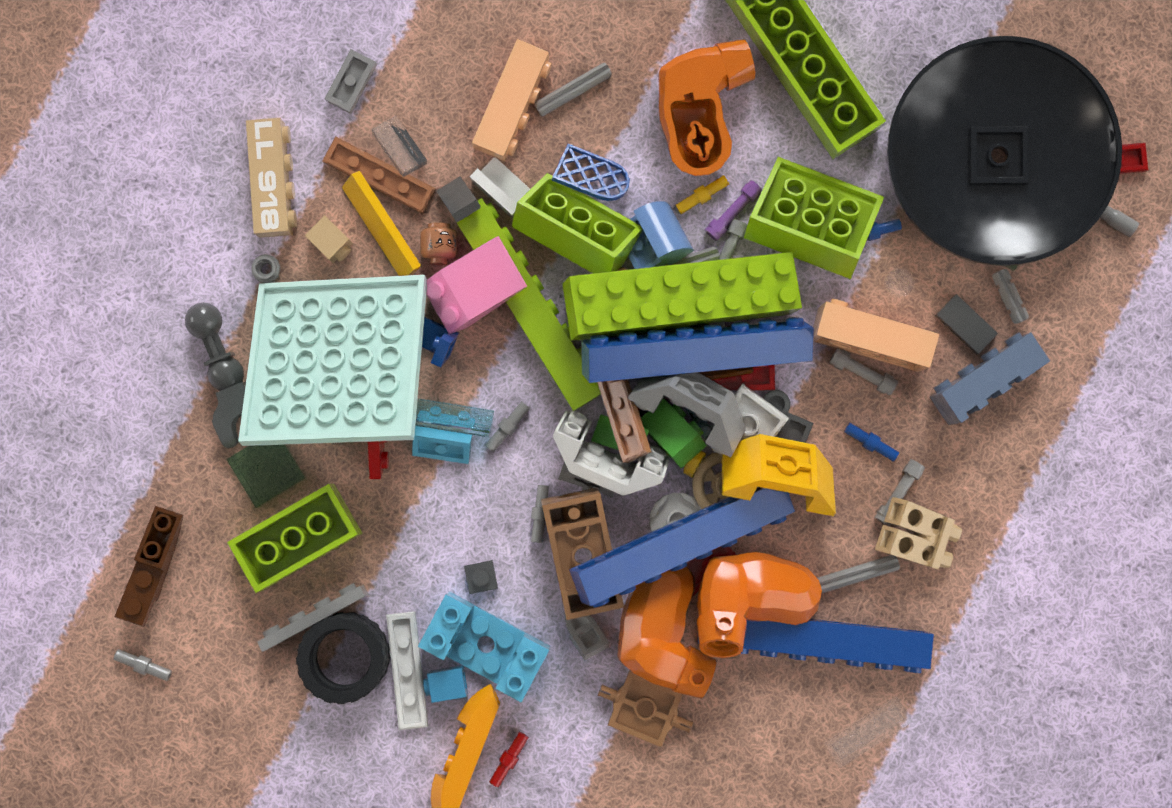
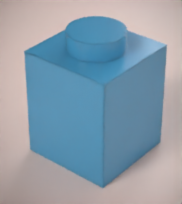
[423,665,468,703]

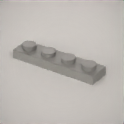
[257,583,369,652]

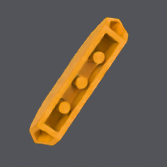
[431,684,500,808]

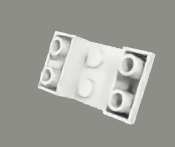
[553,410,670,496]

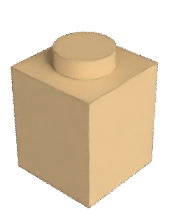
[305,215,353,263]

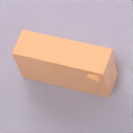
[813,299,939,372]

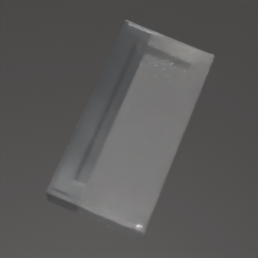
[372,116,427,177]

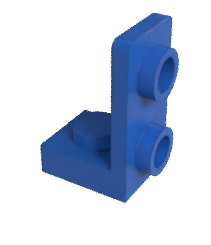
[422,317,459,368]

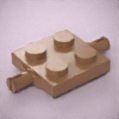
[597,670,693,747]

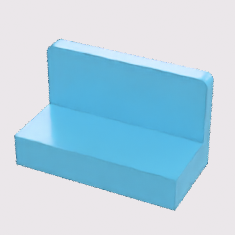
[412,412,475,464]

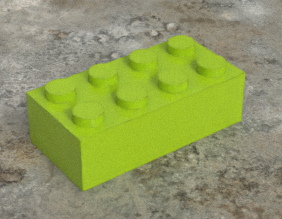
[227,484,362,593]

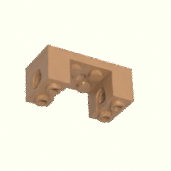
[541,487,624,620]

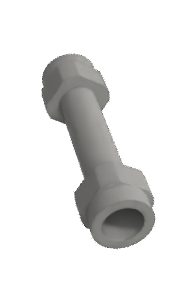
[719,219,747,260]
[829,348,898,396]
[874,459,925,526]

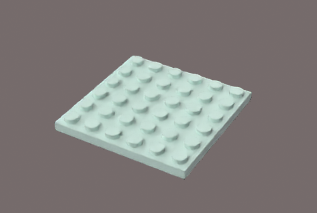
[238,275,427,446]

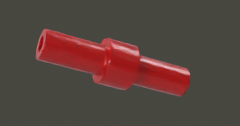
[489,731,529,788]

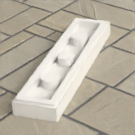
[386,611,428,730]

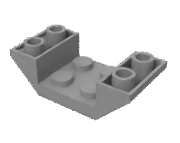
[628,372,746,458]

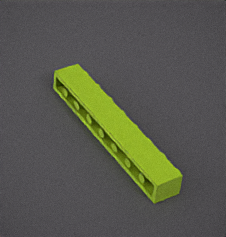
[454,198,601,411]

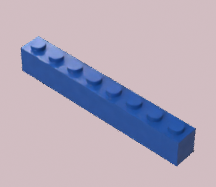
[581,317,814,383]
[569,487,795,607]
[696,619,934,673]

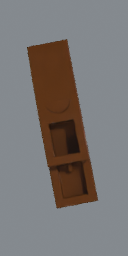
[114,506,184,627]

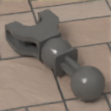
[185,302,246,449]

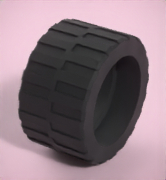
[296,612,390,704]

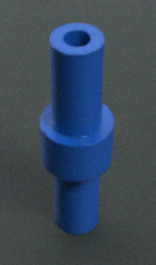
[868,219,902,241]
[844,423,899,462]

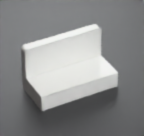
[470,158,530,219]

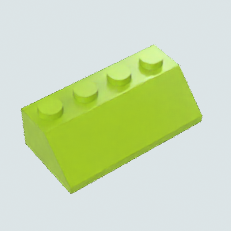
[512,173,643,274]

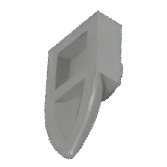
[565,615,610,661]

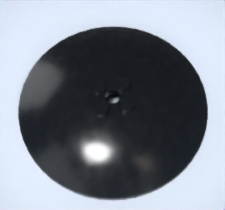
[887,36,1122,266]

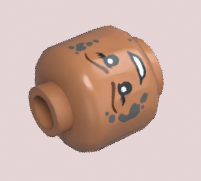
[420,223,457,265]

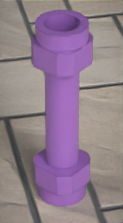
[704,180,762,241]

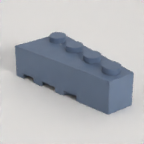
[930,332,1050,425]

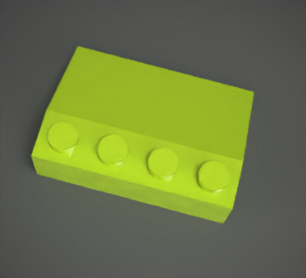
[744,157,884,279]

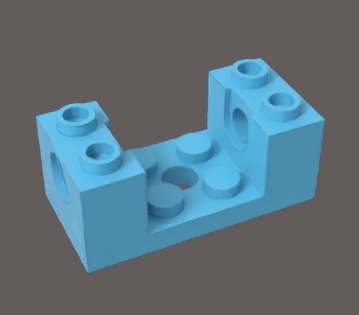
[418,592,550,703]

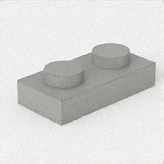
[324,49,377,114]

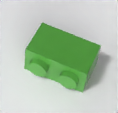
[641,399,707,468]

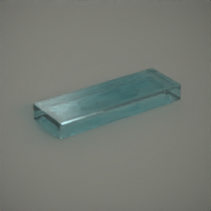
[415,398,494,438]

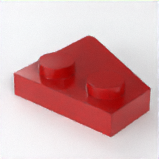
[367,441,389,479]

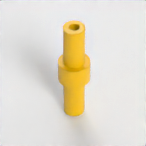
[675,175,730,214]

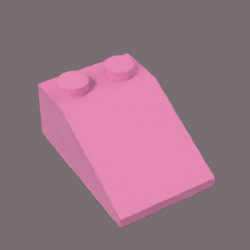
[426,236,528,334]

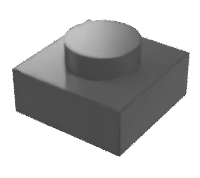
[464,560,498,594]

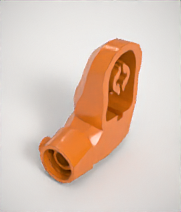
[658,39,755,176]
[697,552,822,658]
[617,565,717,699]

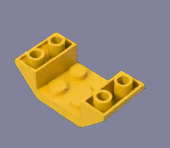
[722,434,836,516]

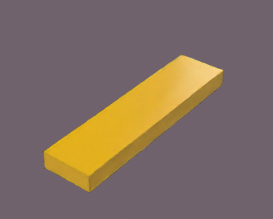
[342,171,421,276]

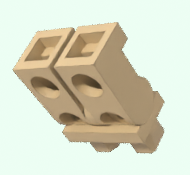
[875,497,962,570]

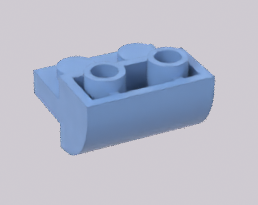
[628,201,694,269]

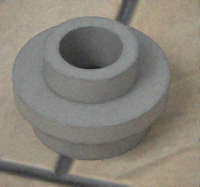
[251,254,281,283]

